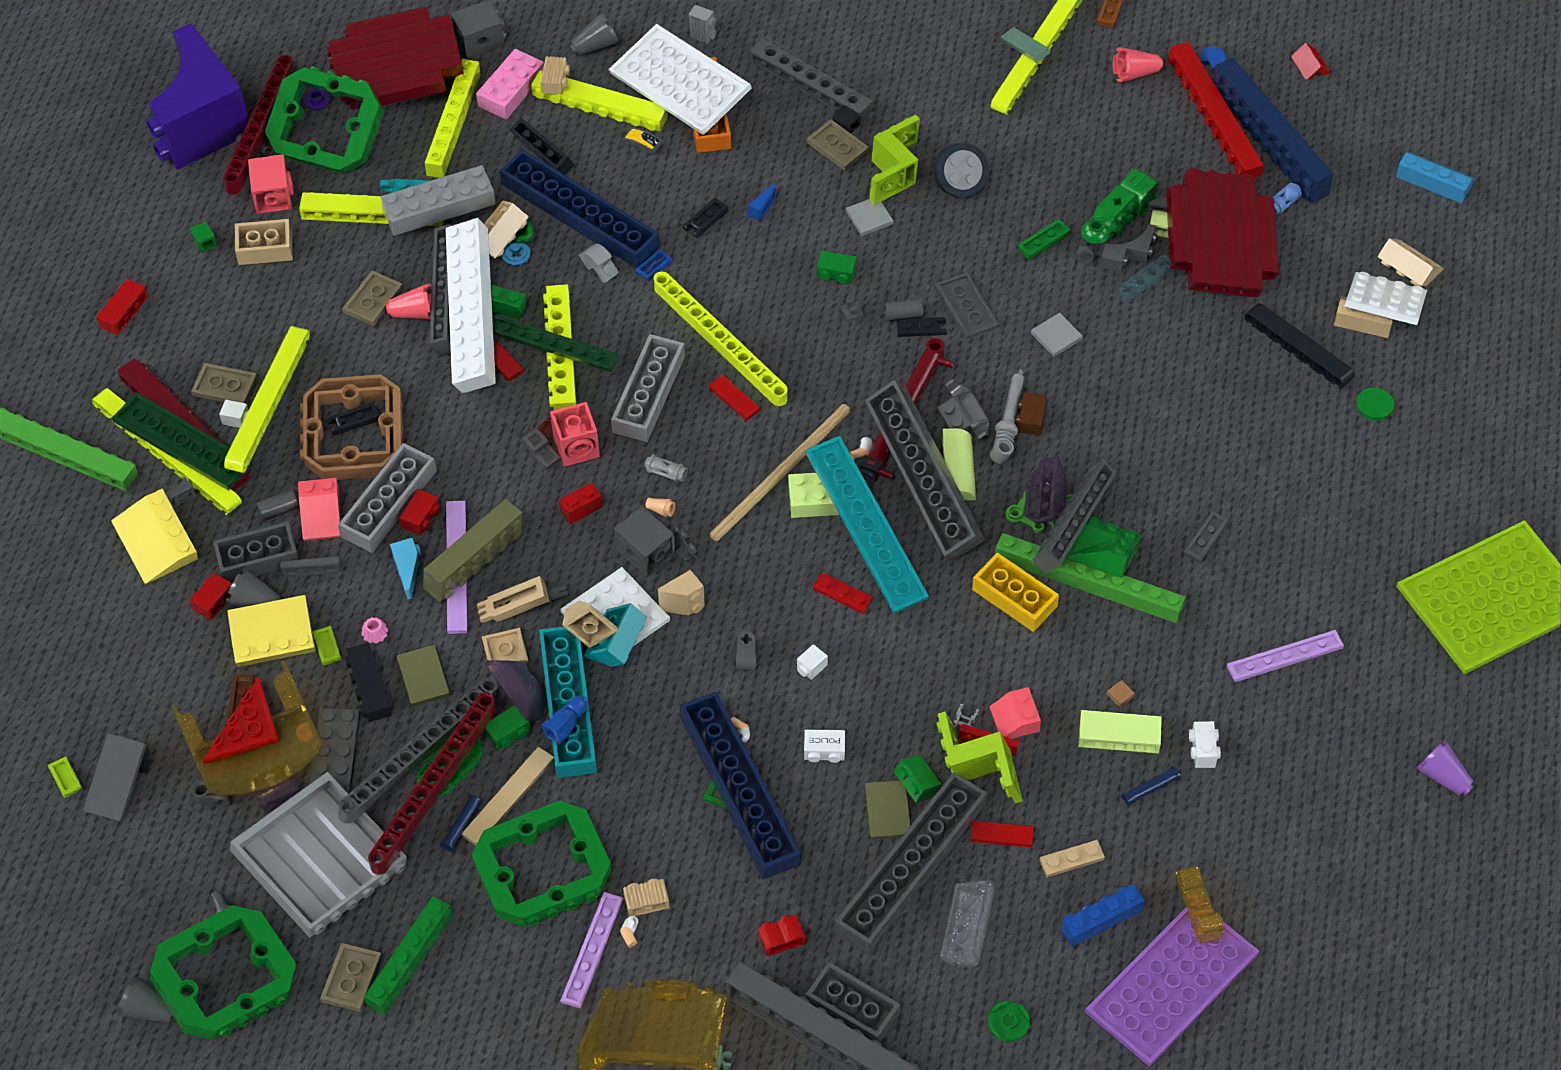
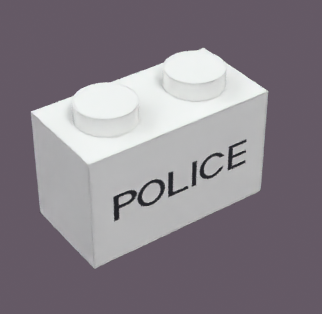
[804,730,845,763]

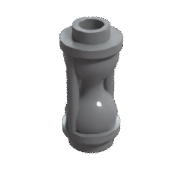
[645,454,688,482]

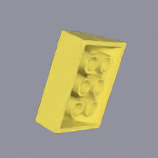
[111,489,198,584]
[227,595,316,667]

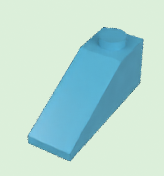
[390,538,421,599]

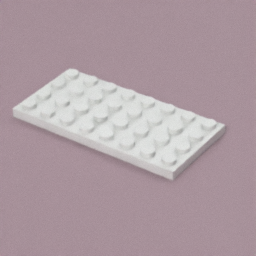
[609,24,752,135]

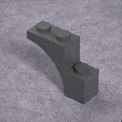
[1100,224,1157,272]

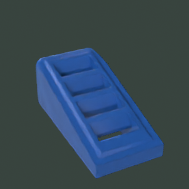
[748,184,777,221]

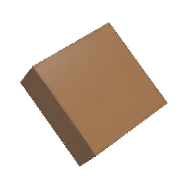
[1107,680,1135,707]

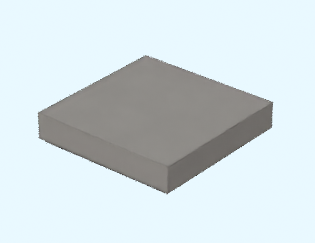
[846,199,893,236]
[1031,313,1083,357]

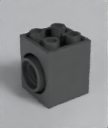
[451,0,506,59]
[614,507,675,577]

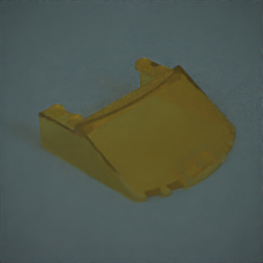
[171,661,323,795]
[576,980,728,1070]

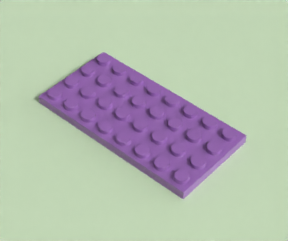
[1085,899,1259,1067]

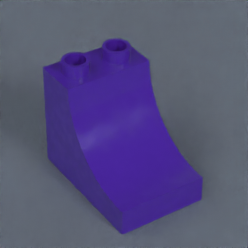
[146,23,249,170]

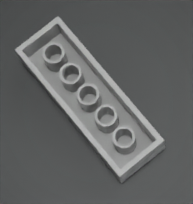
[380,165,496,236]
[611,334,685,442]
[338,443,437,553]

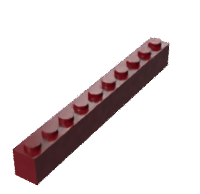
[117,358,250,491]

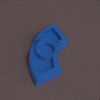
[1200,47,1228,71]

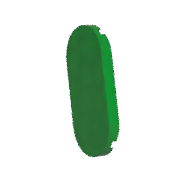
[416,735,484,798]

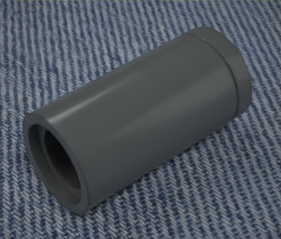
[884,299,923,321]
[256,489,299,520]

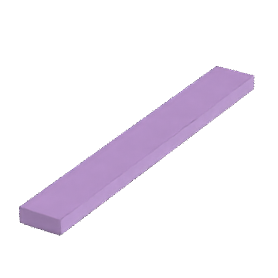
[446,501,467,634]

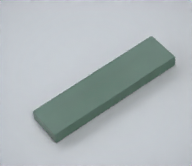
[1001,27,1050,62]

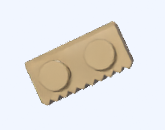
[540,56,570,94]
[623,878,670,916]

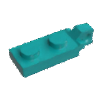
[380,179,429,193]

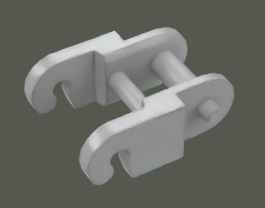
[954,704,979,727]

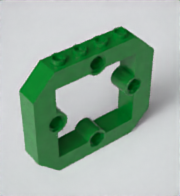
[265,67,384,174]
[472,801,612,927]
[150,905,296,1040]

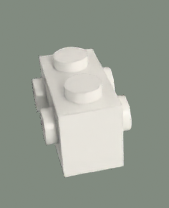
[1189,721,1221,768]

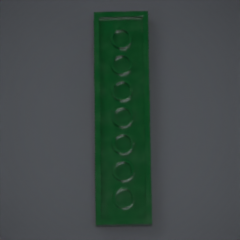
[112,392,253,491]

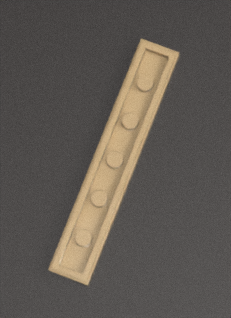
[462,747,554,846]

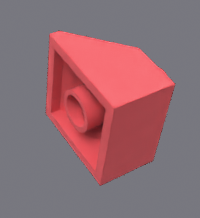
[989,687,1041,739]

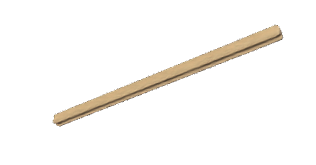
[710,404,850,541]

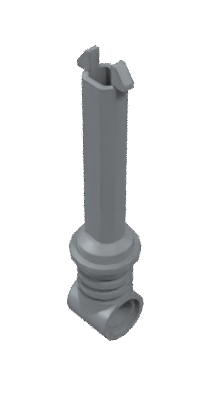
[990,369,1024,464]

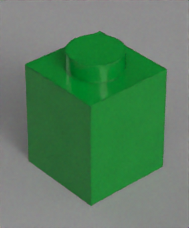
[190,221,217,253]

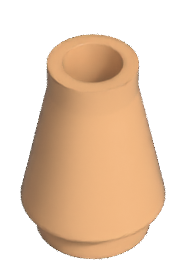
[646,497,675,517]

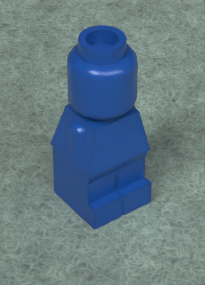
[542,695,588,744]

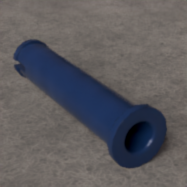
[1122,766,1181,806]
[440,795,481,853]

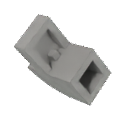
[579,244,619,283]

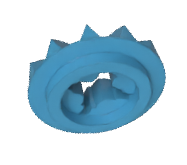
[502,242,531,267]

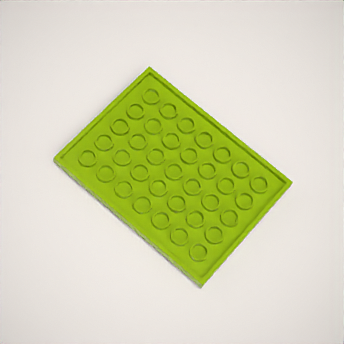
[1396,520,1561,675]

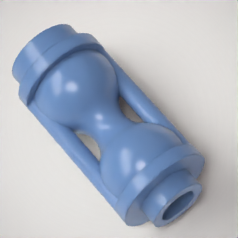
[1272,183,1302,215]

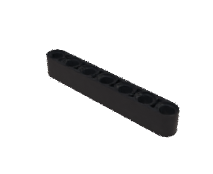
[1244,303,1355,389]

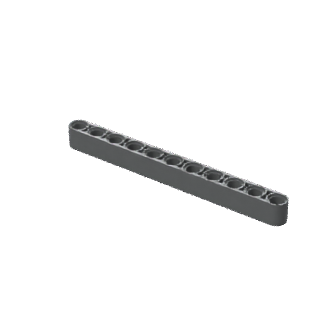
[338,677,498,824]

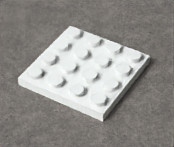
[1344,272,1427,325]
[561,567,670,645]

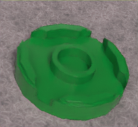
[1356,387,1394,421]
[988,1001,1030,1042]

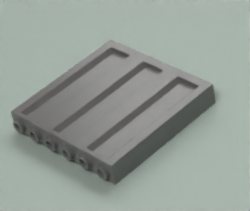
[230,772,407,938]

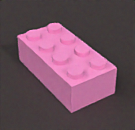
[476,49,544,120]

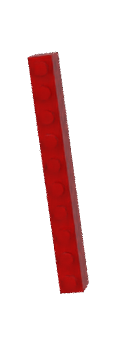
[1167,42,1264,178]

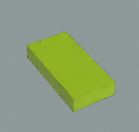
[312,626,342,666]
[48,756,83,798]

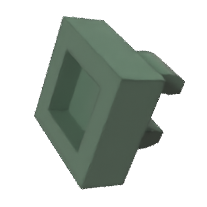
[711,1044,732,1070]

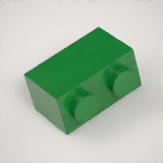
[817,251,857,284]
[491,285,527,320]
[484,704,531,751]
[894,755,942,802]

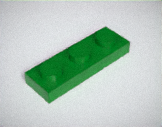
[1018,219,1070,260]

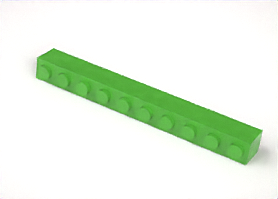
[0,408,138,491]
[995,533,1185,623]

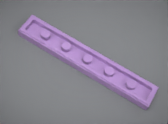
[1227,630,1344,682]
[560,892,624,1009]

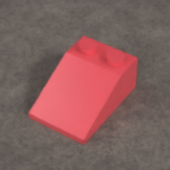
[298,478,341,541]

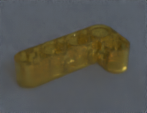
[1176,866,1224,944]

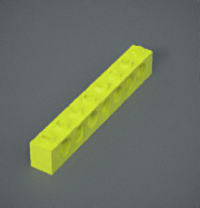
[425,59,481,178]
[543,284,576,410]

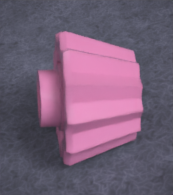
[361,617,388,644]

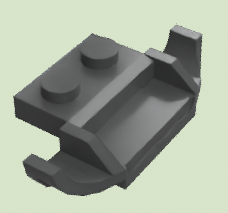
[938,379,990,440]

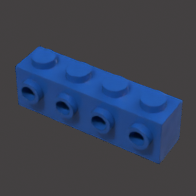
[1061,884,1145,947]

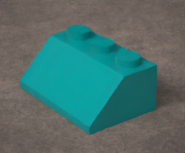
[584,603,647,667]

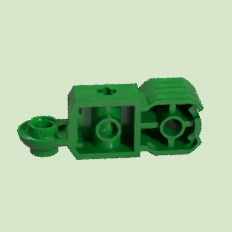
[1081,168,1160,244]

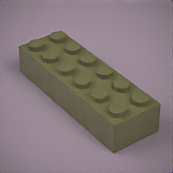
[423,499,522,602]

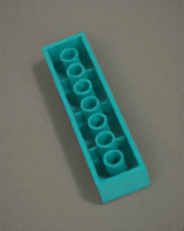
[539,627,597,778]

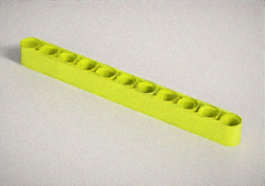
[991,0,1082,115]
[654,272,788,406]
[224,326,310,473]
[92,388,242,515]

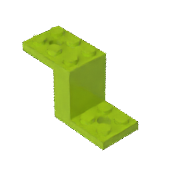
[869,115,920,205]
[937,712,1023,803]

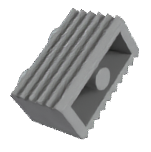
[689,5,716,44]

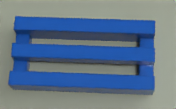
[635,249,673,282]

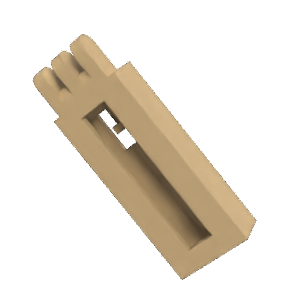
[477,576,549,623]

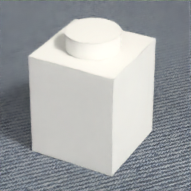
[219,400,249,428]
[797,644,828,680]

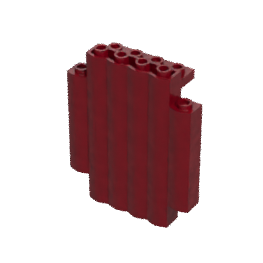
[326,6,464,110]
[1166,168,1279,297]

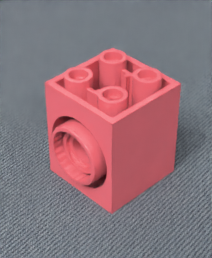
[248,155,294,214]
[550,402,600,467]

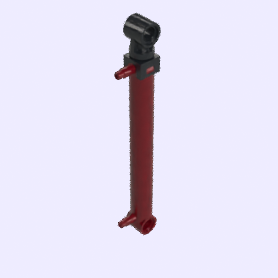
[859,338,954,489]

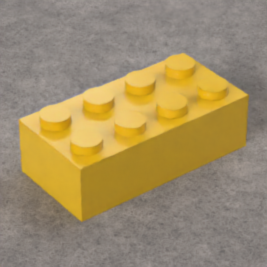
[972,552,1059,632]

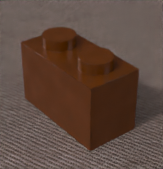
[1015,392,1047,435]

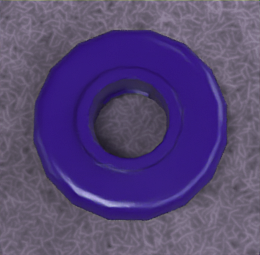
[303,89,331,110]

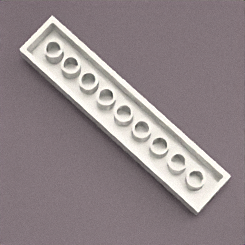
[446,218,496,393]

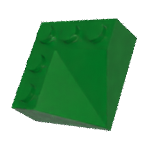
[1067,517,1141,578]

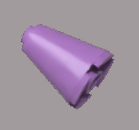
[1417,740,1473,795]

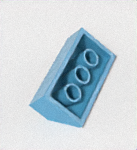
[1396,152,1476,203]

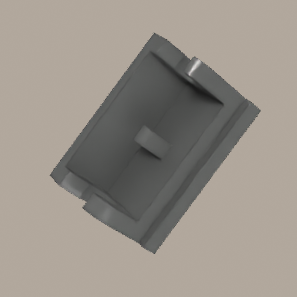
[165,476,196,508]

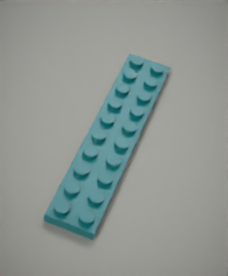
[805,436,929,614]

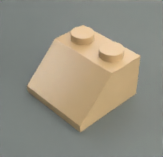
[658,570,705,615]
[562,600,618,648]

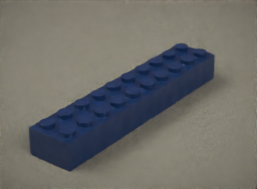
[1213,57,1334,204]
[500,149,660,268]
[680,691,801,880]

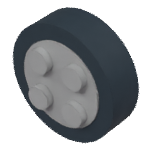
[933,143,989,197]

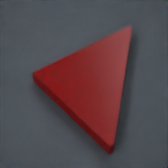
[202,677,279,765]

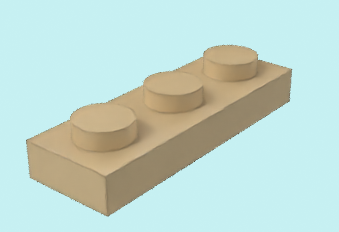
[1039,840,1105,877]

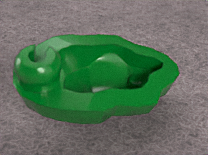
[514,220,534,243]

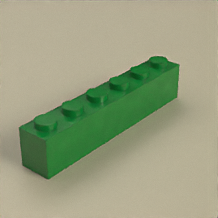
[364,896,453,1016]

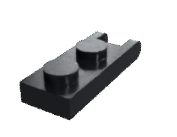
[683,198,728,238]
[897,317,947,337]
[326,402,379,435]

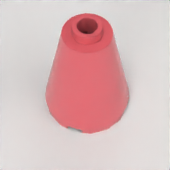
[1113,47,1163,82]
[386,283,432,320]

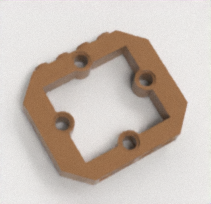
[300,374,403,480]

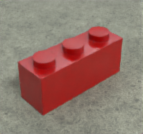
[96,279,149,335]

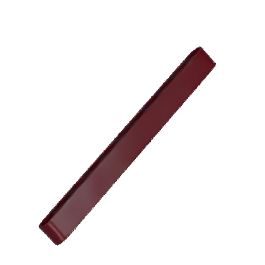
[223,55,294,195]
[368,692,496,875]

